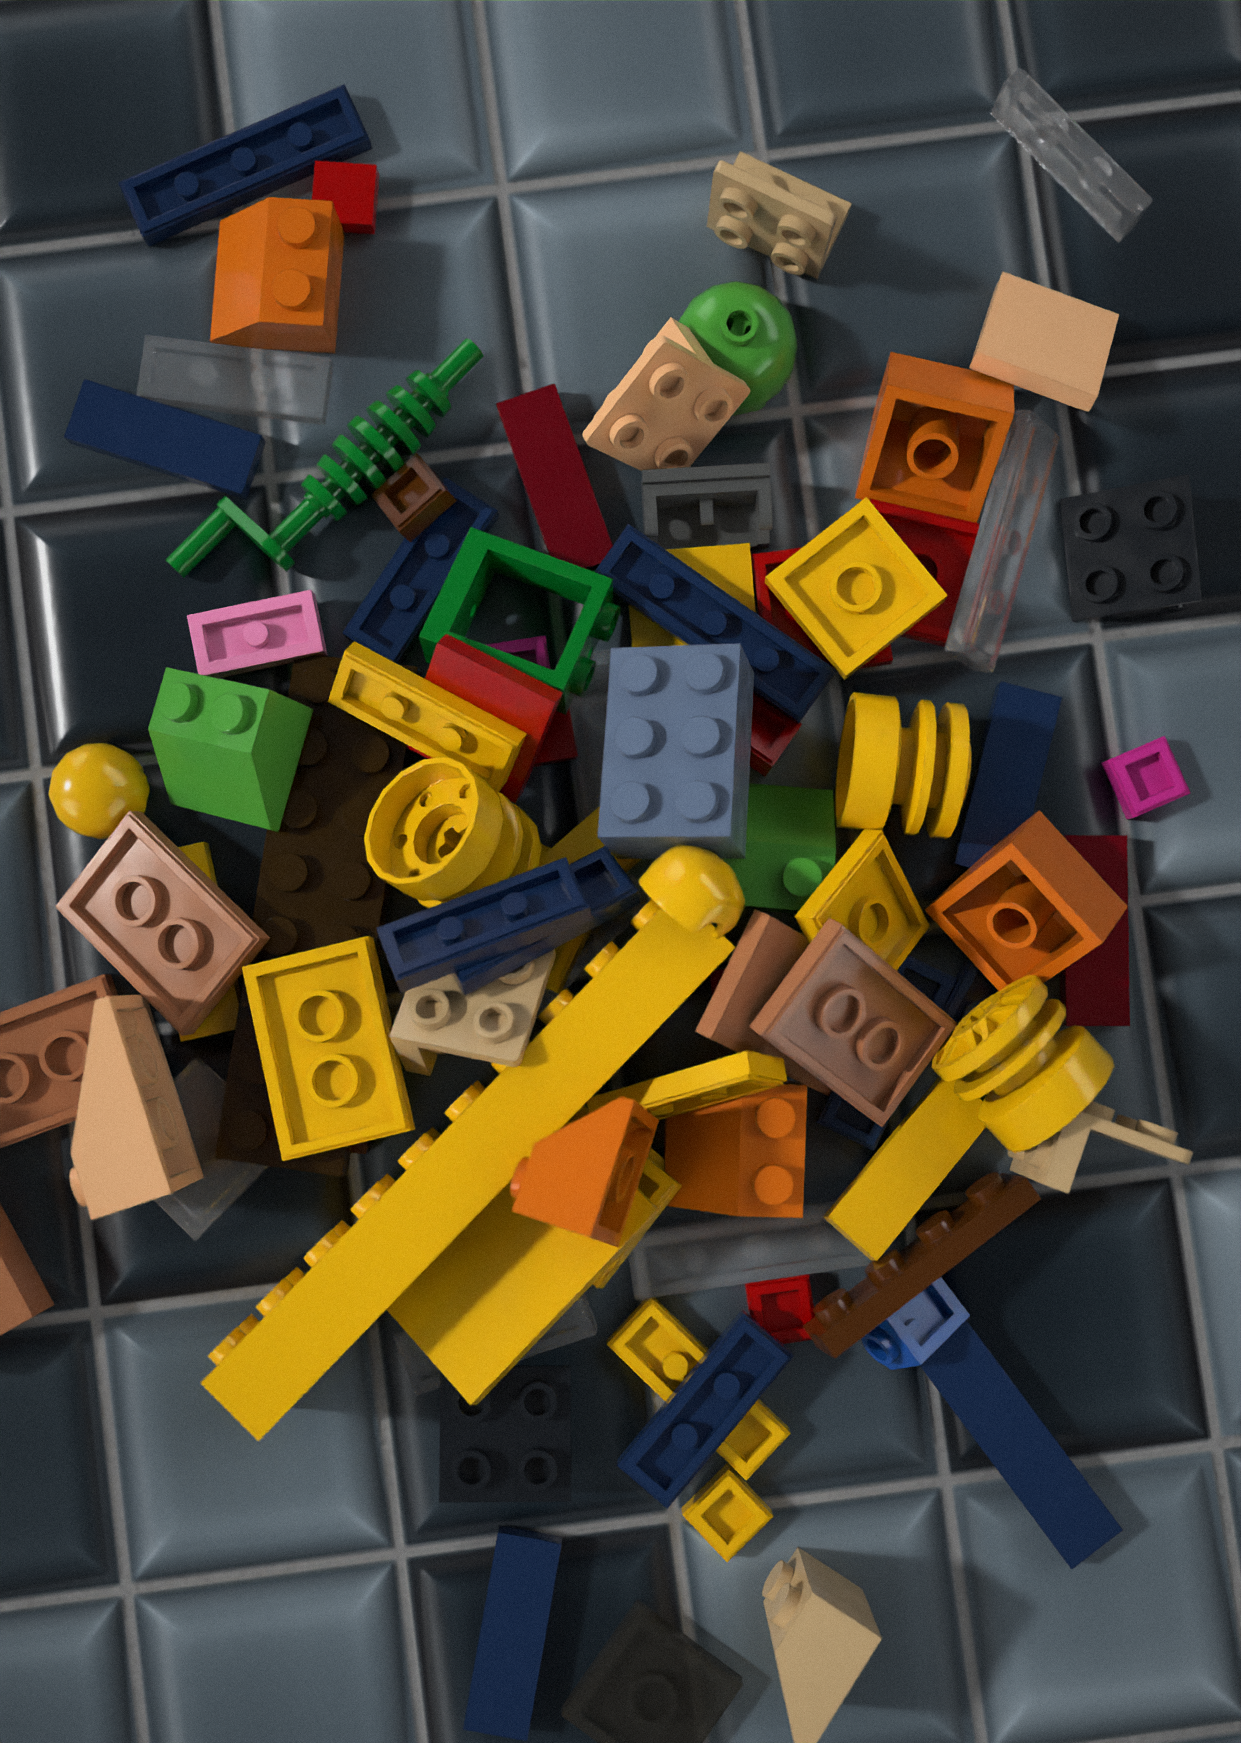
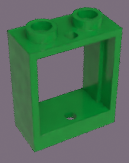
[419,527,620,715]

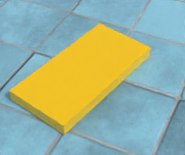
[386,1120,661,1405]

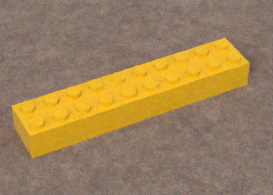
[200,899,736,1442]

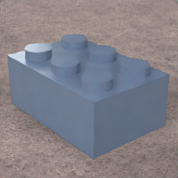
[598,643,754,859]

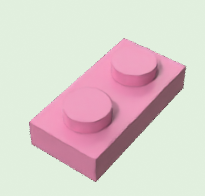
[187,590,328,678]

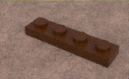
[802,1172,1041,1359]

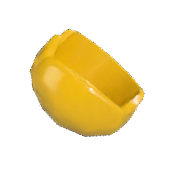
[48,743,150,839]
[639,845,745,939]

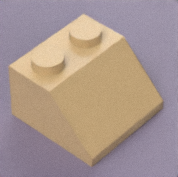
[762,1547,882,1743]

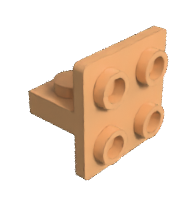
[582,317,750,471]

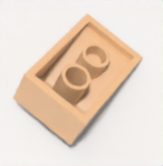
[70,995,204,1220]

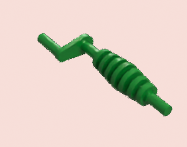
[165,338,484,578]

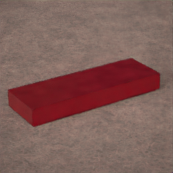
[496,383,613,571]
[1060,835,1130,1026]

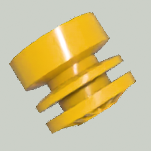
[834,692,972,839]
[364,757,542,908]
[931,975,1114,1153]

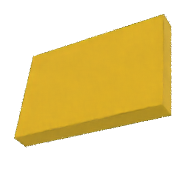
[242,936,415,1161]

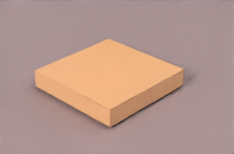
[969,272,1119,412]

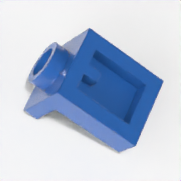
[862,1277,970,1370]

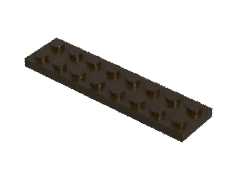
[215,655,423,1177]

